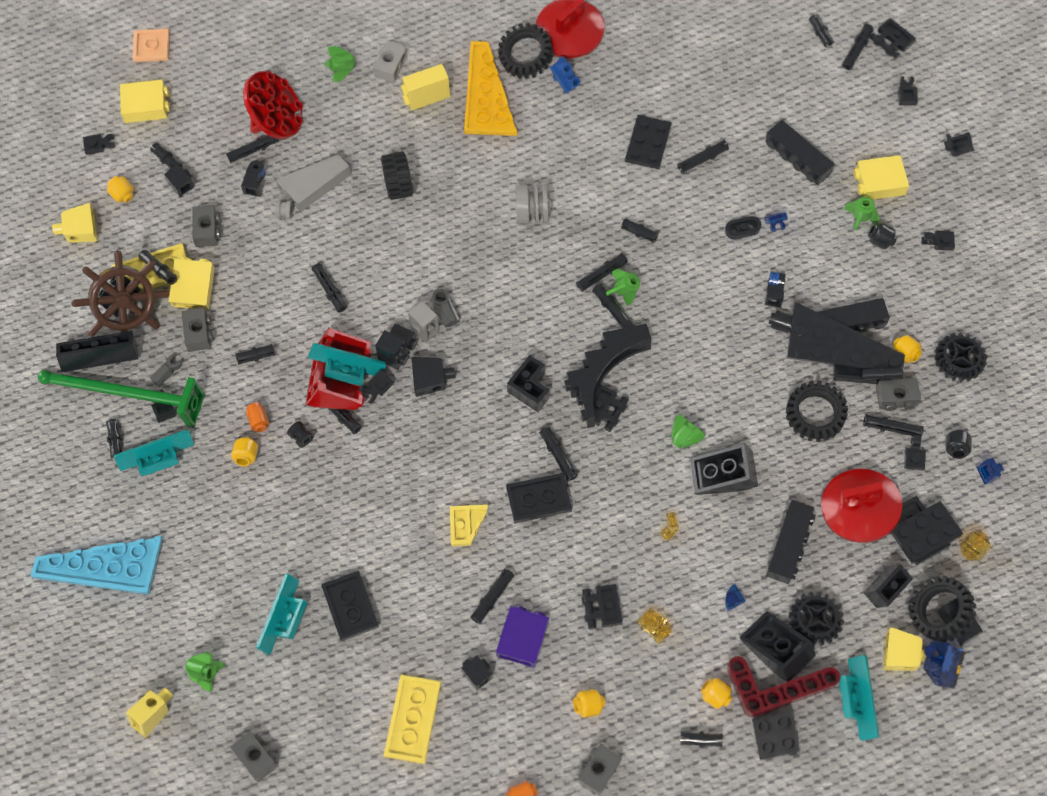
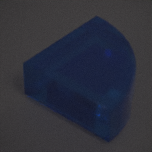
[725,584,745,612]

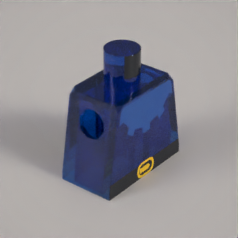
[923,642,965,689]

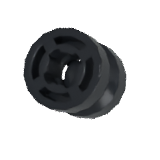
[287,421,314,448]

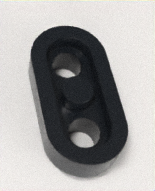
[725,216,762,240]

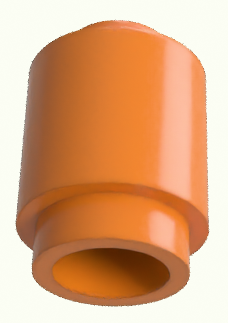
[246,402,270,432]
[505,780,538,796]

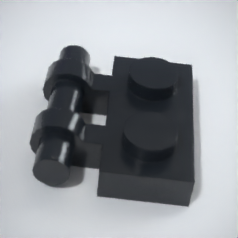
[870,18,916,59]
[594,384,629,432]
[581,584,623,630]

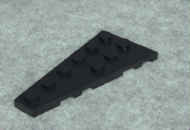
[787,302,905,369]

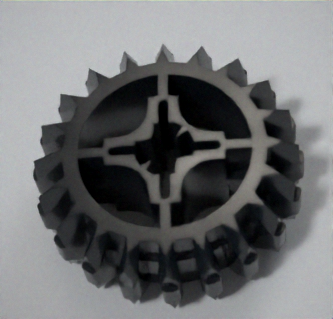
[934,332,987,383]
[788,591,844,646]

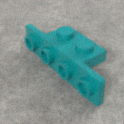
[308,343,386,386]
[114,430,194,477]
[256,573,308,655]
[839,655,879,741]

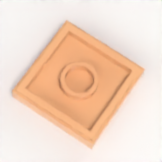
[133,29,170,62]

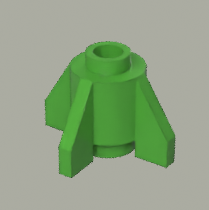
[324,46,356,82]
[844,197,880,230]
[606,269,640,306]
[670,414,706,449]
[185,651,225,692]

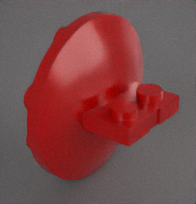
[536,0,604,58]
[243,71,303,139]
[821,469,902,543]

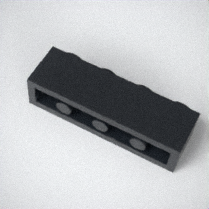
[765,120,835,186]
[818,298,890,333]
[56,330,138,372]
[766,500,816,585]

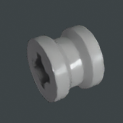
[275,200,293,219]

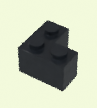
[375,323,417,370]
[507,355,549,413]

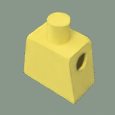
[52,203,98,243]
[883,628,933,671]
[126,688,173,738]

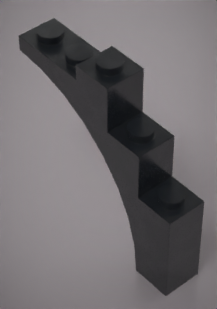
[564,323,651,428]

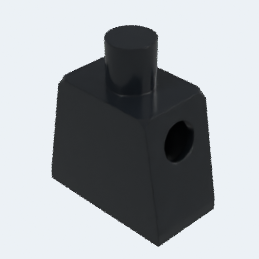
[411,357,456,397]

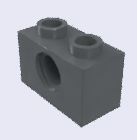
[192,205,221,247]
[181,308,213,352]
[876,378,921,411]
[230,731,278,782]
[577,743,622,796]

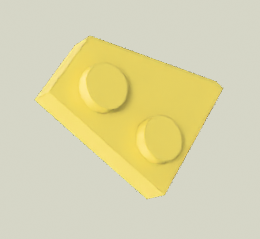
[450,505,488,547]

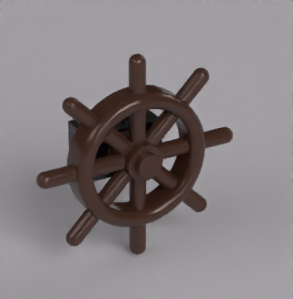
[71,250,170,337]

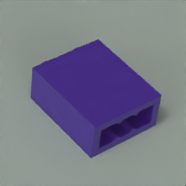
[496,606,549,668]

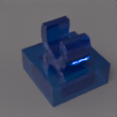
[764,212,788,232]
[976,458,1004,485]

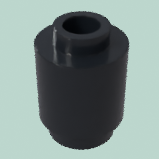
[769,310,792,333]

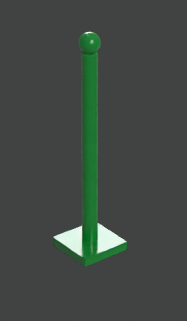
[38,369,205,428]

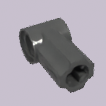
[432,288,460,328]

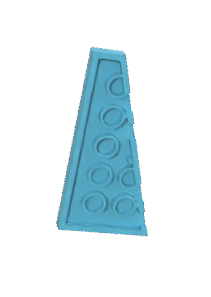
[30,536,163,595]

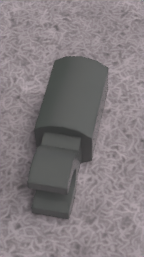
[150,355,182,387]

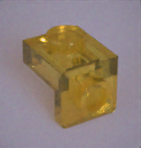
[637,608,672,644]

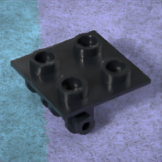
[752,710,800,760]

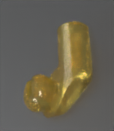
[660,512,679,540]

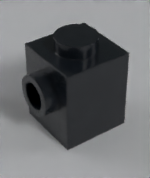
[164,164,194,197]
[461,655,493,691]

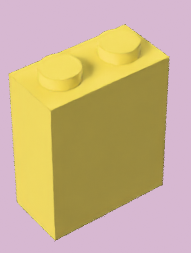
[401,64,450,111]
[120,80,170,123]
[853,155,909,200]
[169,257,215,310]

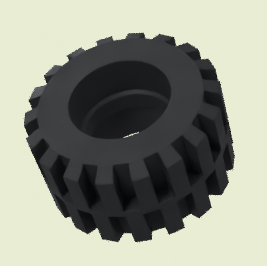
[381,151,413,200]

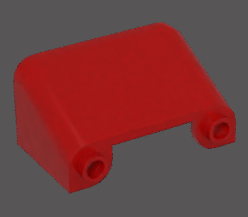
[305,327,372,410]

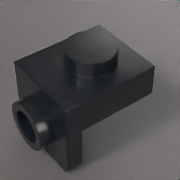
[944,132,975,157]

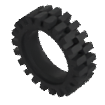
[498,23,554,79]
[786,381,848,442]
[909,576,977,643]

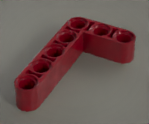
[727,656,841,717]

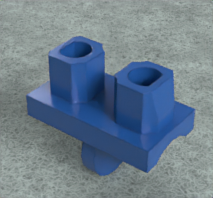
[550,57,581,93]

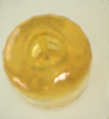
[960,531,991,561]

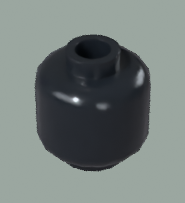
[868,222,897,250]
[946,429,972,459]

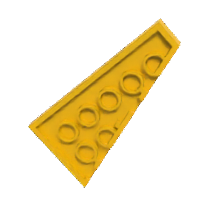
[464,41,517,136]

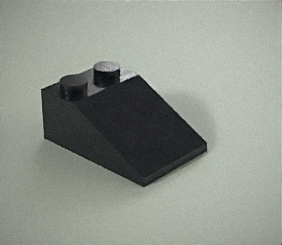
[690,443,758,495]
[739,611,816,682]

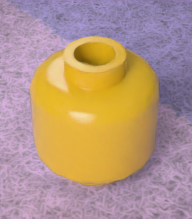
[107,176,134,203]
[893,335,922,363]
[231,437,258,467]
[700,678,733,709]
[573,689,605,718]

